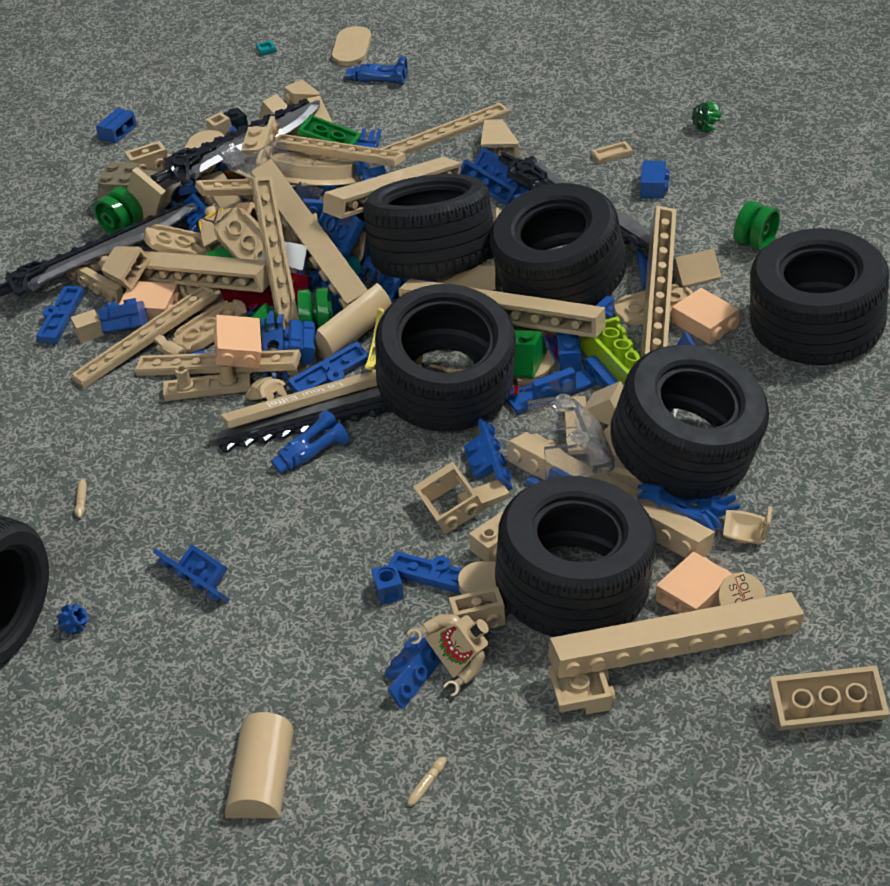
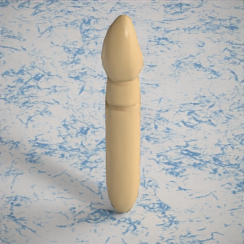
[74,479,87,519]
[407,757,447,807]

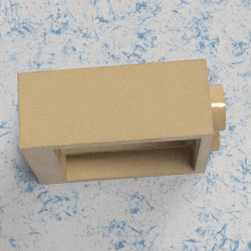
[413,462,485,534]

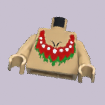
[407,614,489,696]

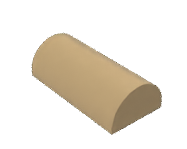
[315,283,392,359]
[769,665,890,731]
[225,712,294,819]

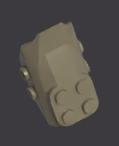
[97,162,181,212]

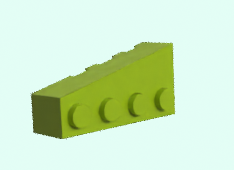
[580,316,640,386]

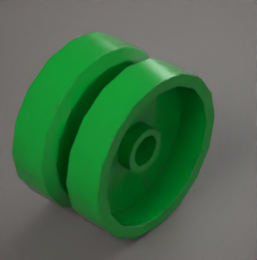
[93,187,143,234]
[733,200,781,251]
[298,287,333,329]

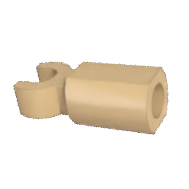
[153,334,187,355]

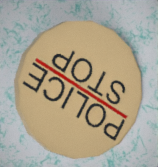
[718,572,766,606]

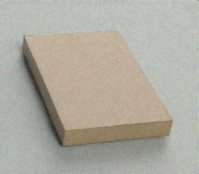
[127,167,166,221]

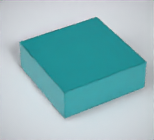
[255,40,277,56]

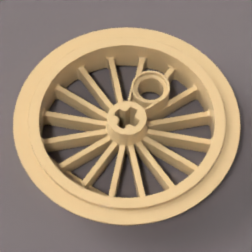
[270,152,362,186]

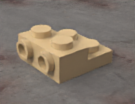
[548,665,616,715]

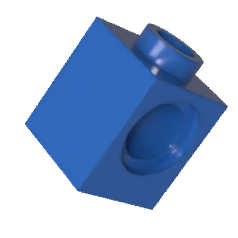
[371,563,404,605]

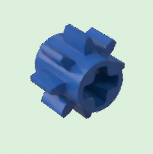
[56,603,89,635]

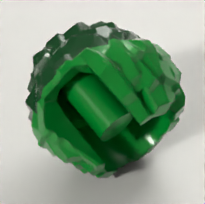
[691,102,722,132]

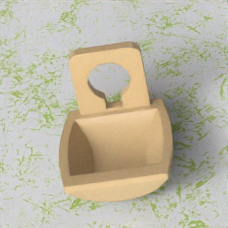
[245,377,287,401]
[723,506,772,545]

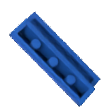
[460,147,527,206]

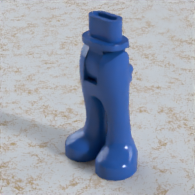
[346,56,408,84]
[271,410,350,474]

